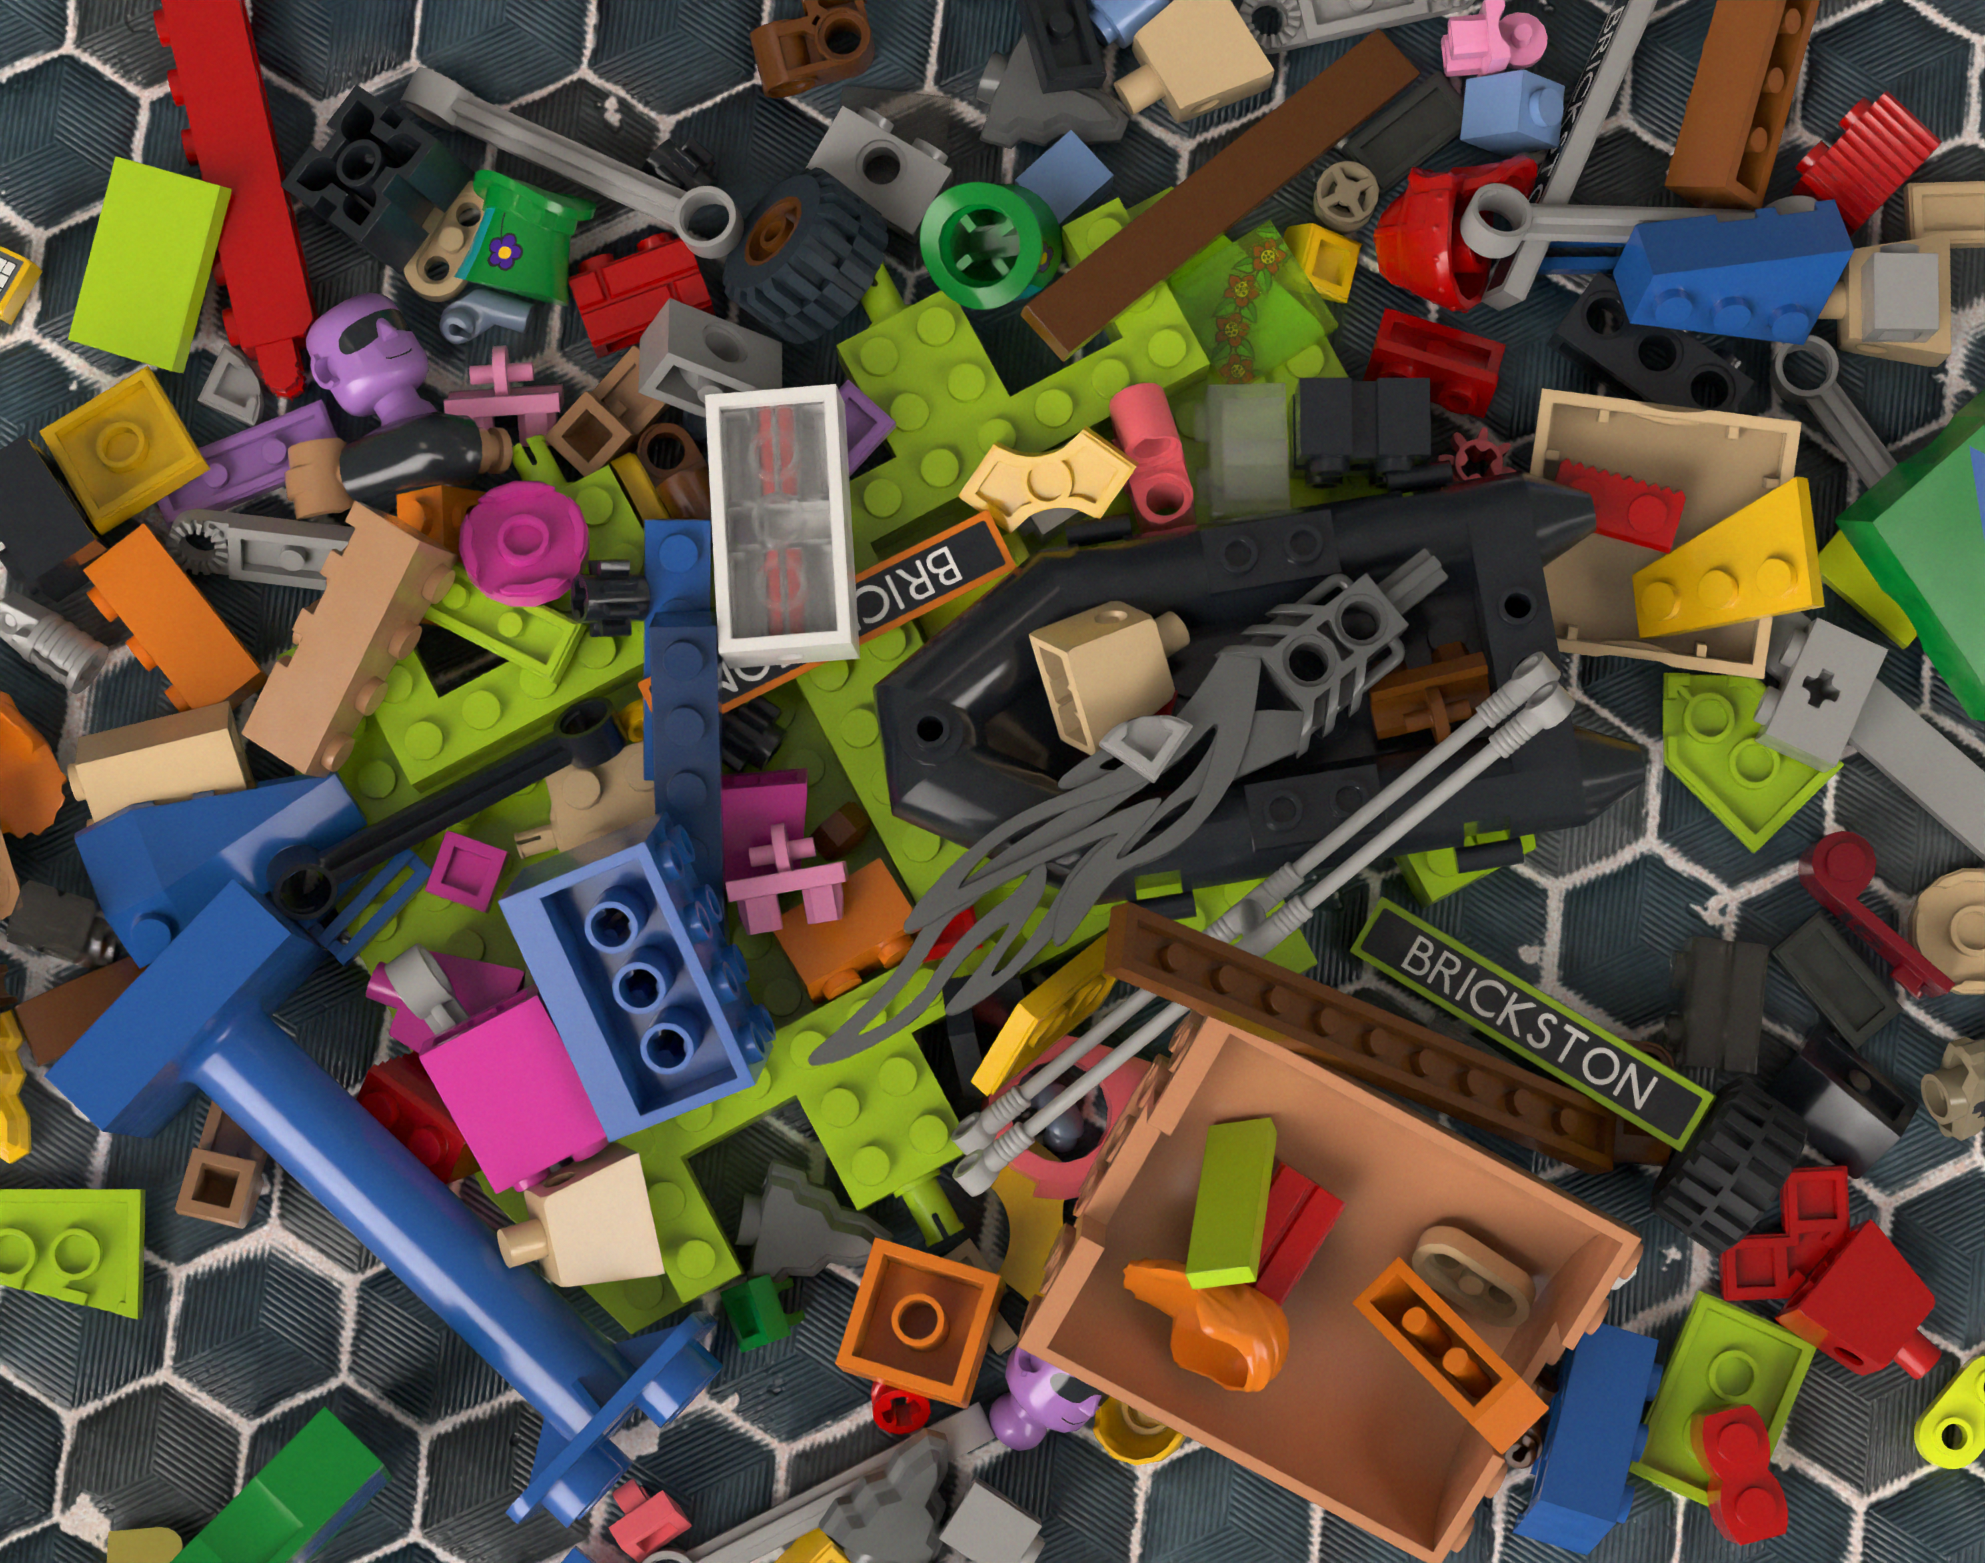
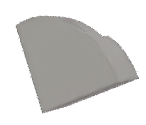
[198,344,264,427]
[1099,715,1193,783]

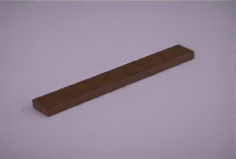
[1020,28,1420,362]

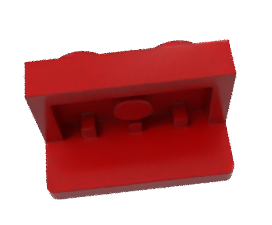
[1363,307,1506,418]

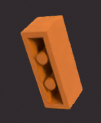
[83,523,269,713]
[1352,1256,1549,1455]

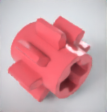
[1436,427,1517,491]

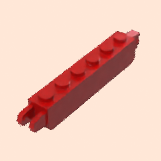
[153,0,319,402]

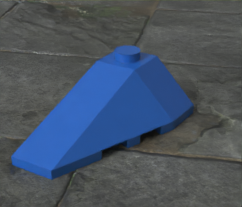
[74,771,367,969]

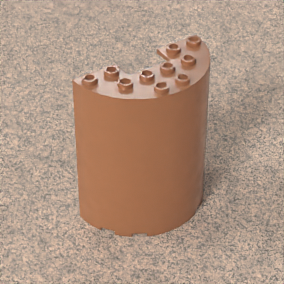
[1017,1010,1644,1563]

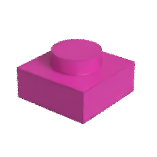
[425,830,510,914]

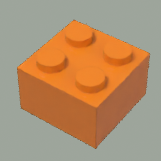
[835,1237,1006,1410]

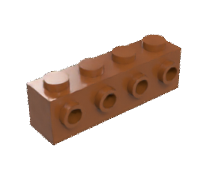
[1664,0,1820,211]

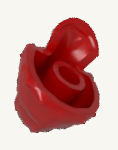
[1373,154,1537,313]

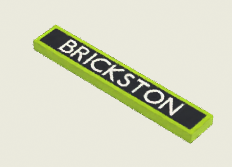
[1350,896,1717,1152]

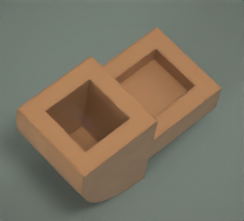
[544,345,671,477]
[175,1101,268,1229]

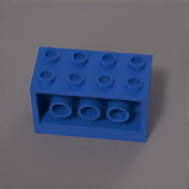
[498,810,776,1143]

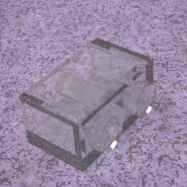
[1193,383,1290,522]

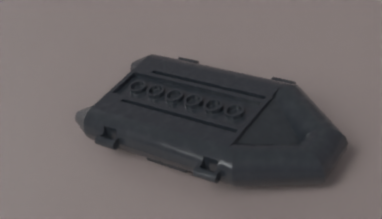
[872,460,1645,920]

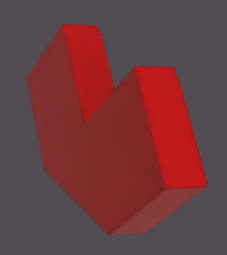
[1718,1164,1850,1301]

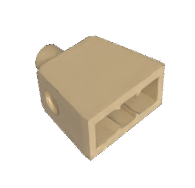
[1114,0,1274,123]
[1818,235,1951,367]
[1029,601,1190,756]
[497,1142,665,1287]

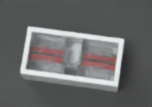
[705,384,860,669]

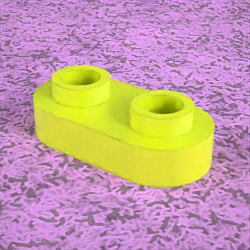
[1914,1354,1985,1469]

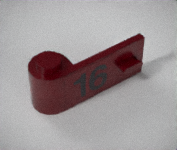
[1798,831,1955,1000]

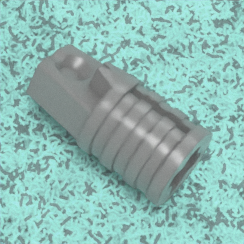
[0,591,109,694]

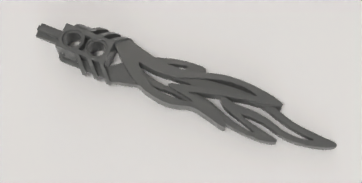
[808,548,1448,1066]

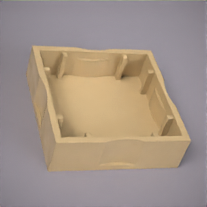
[1529,388,1802,679]

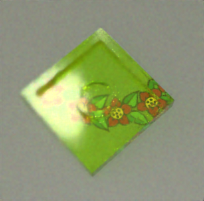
[1167,220,1339,396]

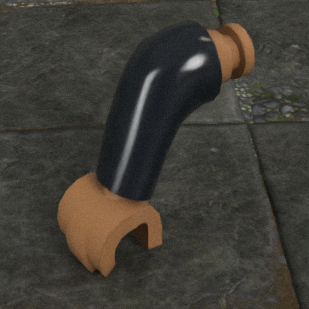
[284,412,513,520]

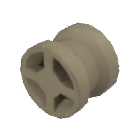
[1312,161,1379,235]

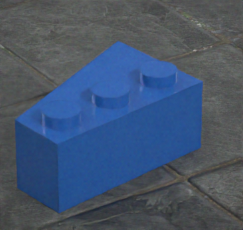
[1613,199,1854,345]
[1513,1323,1663,1556]

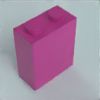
[419,983,609,1194]

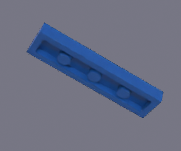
[643,519,711,780]

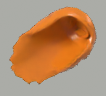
[0,690,67,839]
[1123,1257,1290,1392]

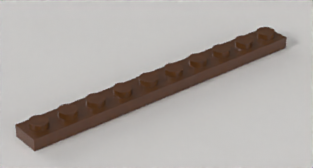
[1103,902,1617,1175]

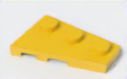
[1632,476,1825,640]

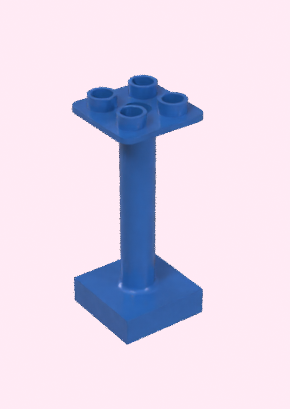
[44,878,724,1528]

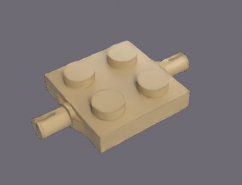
[514,742,726,859]

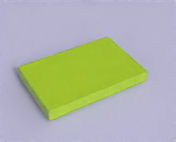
[68,156,232,374]
[1628,1290,1817,1507]

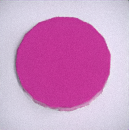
[459,481,590,607]

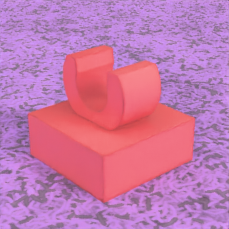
[608,1478,692,1563]

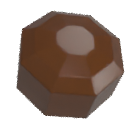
[809,801,871,862]

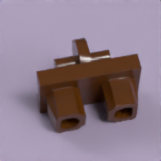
[1368,641,1491,745]

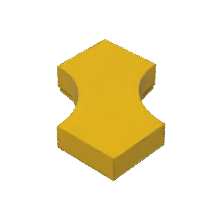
[958,426,1139,534]
[990,1140,1064,1302]

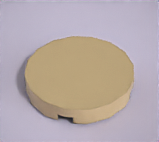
[1908,868,1985,995]

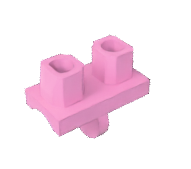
[1441,0,1548,77]
[444,345,564,447]
[725,823,849,935]

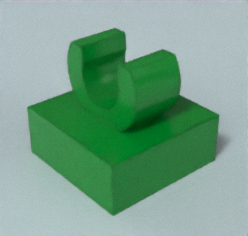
[719,1274,805,1353]

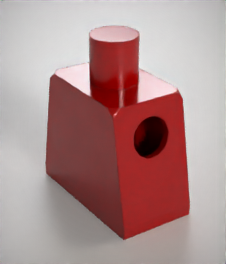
[1774,1219,1942,1380]

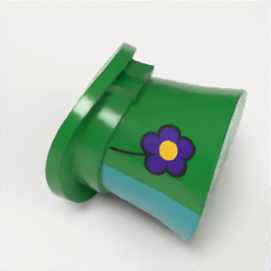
[454,169,597,306]
[920,182,1063,310]

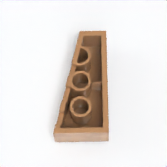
[241,501,460,778]

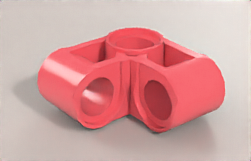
[1109,383,1196,533]

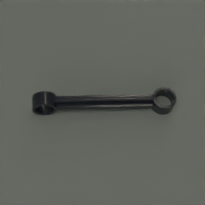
[266,697,628,921]

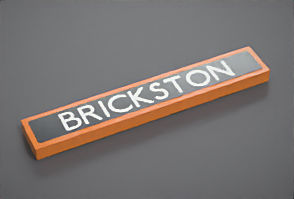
[637,509,1016,714]

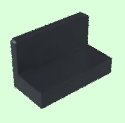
[942,970,1025,1100]
[1763,1022,1920,1179]

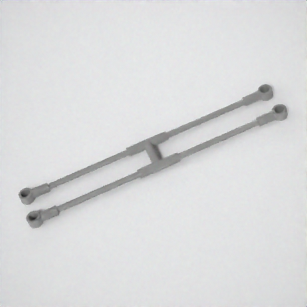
[951,651,1575,1197]

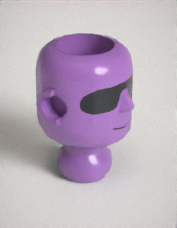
[306,292,437,426]
[989,1345,1110,1451]

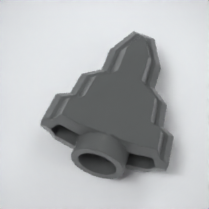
[976,31,1129,149]
[734,1159,894,1283]
[819,1428,948,1563]

